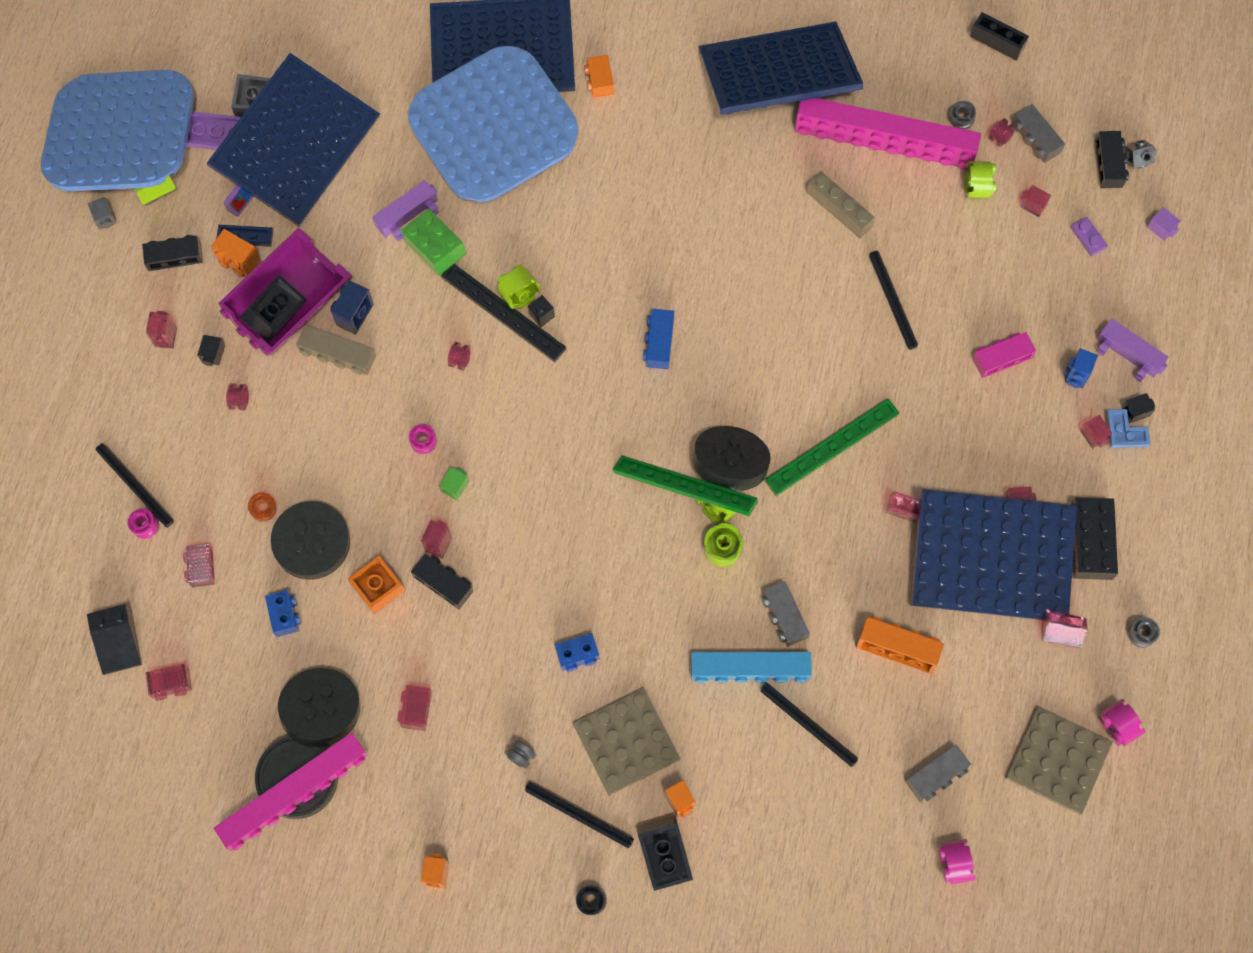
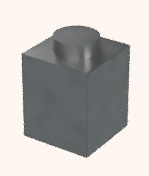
[87,197,116,230]

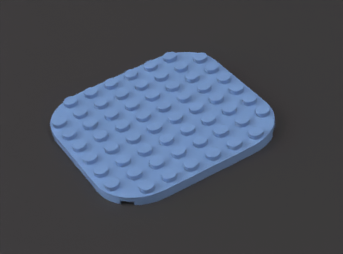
[408,46,579,203]
[41,70,194,191]

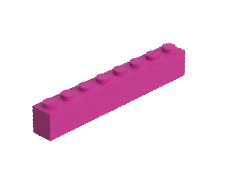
[213,733,368,851]

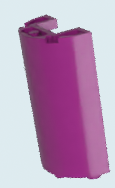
[218,227,352,356]

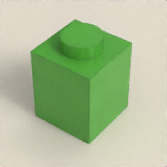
[439,467,469,501]

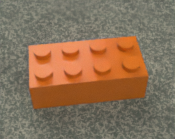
[856,616,944,674]

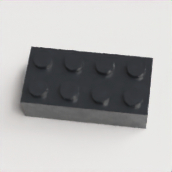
[1070,497,1118,580]

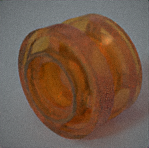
[248,493,277,522]

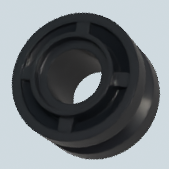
[576,886,607,915]

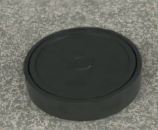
[692,426,771,491]
[271,501,350,580]
[278,668,360,747]
[255,737,338,819]

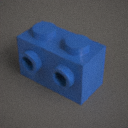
[1064,348,1098,389]
[265,590,301,637]
[554,633,600,672]

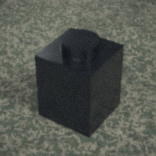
[528,295,555,328]
[197,335,225,366]
[1122,393,1155,424]

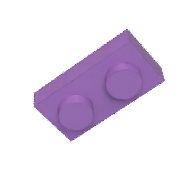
[1071,217,1108,257]

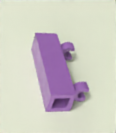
[372,180,439,241]
[1097,319,1169,382]

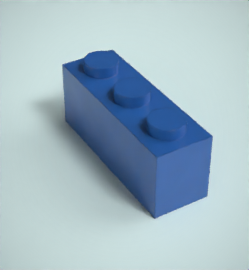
[643,309,674,369]

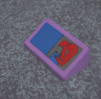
[224,185,254,217]

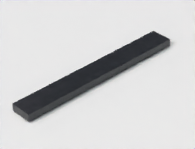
[441,264,567,363]

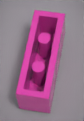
[972,332,1036,378]

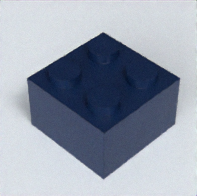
[330,280,374,335]

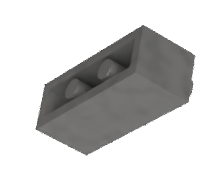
[1012,104,1065,163]
[761,581,810,647]
[905,745,971,802]

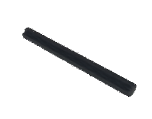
[869,250,918,350]
[95,443,174,528]
[761,683,858,767]
[525,782,634,848]

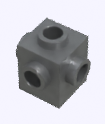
[1125,140,1156,168]

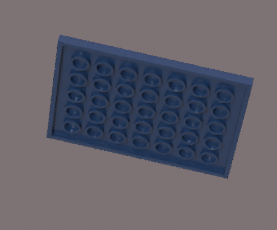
[430,0,575,92]
[698,21,863,115]
[207,53,380,226]
[911,489,1077,623]

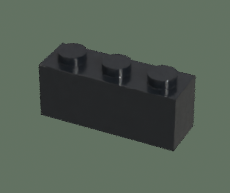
[970,12,1029,61]
[1095,131,1129,189]
[142,235,203,271]
[411,554,473,610]

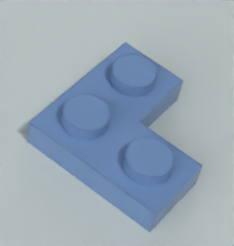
[1106,409,1150,448]

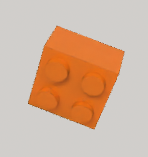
[211,229,261,277]
[348,556,405,614]

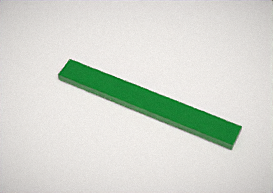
[765,398,899,496]
[613,455,758,516]

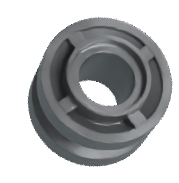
[950,101,976,130]
[1128,617,1160,648]
[504,739,536,769]

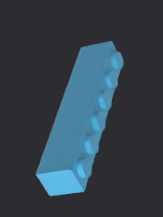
[691,652,812,683]

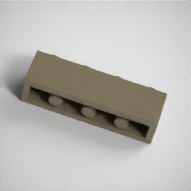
[807,171,875,238]
[296,325,376,375]

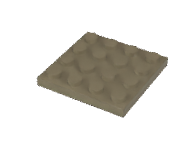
[573,688,680,796]
[1006,706,1113,815]

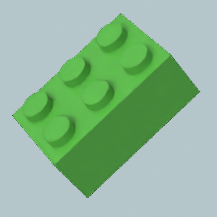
[400,209,467,276]

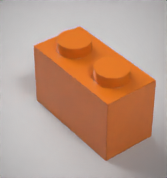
[584,54,614,98]
[665,780,695,818]
[421,854,449,889]

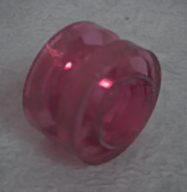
[988,118,1016,147]
[448,341,471,371]
[226,383,249,410]

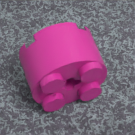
[1099,699,1146,746]
[939,839,976,885]

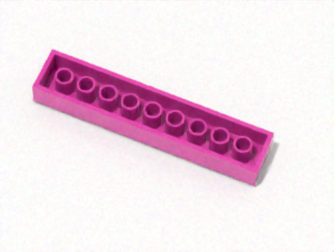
[795,98,981,169]

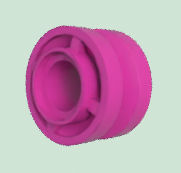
[409,424,437,454]
[127,508,159,539]

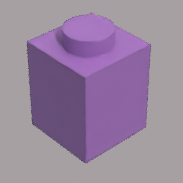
[1147,207,1180,241]

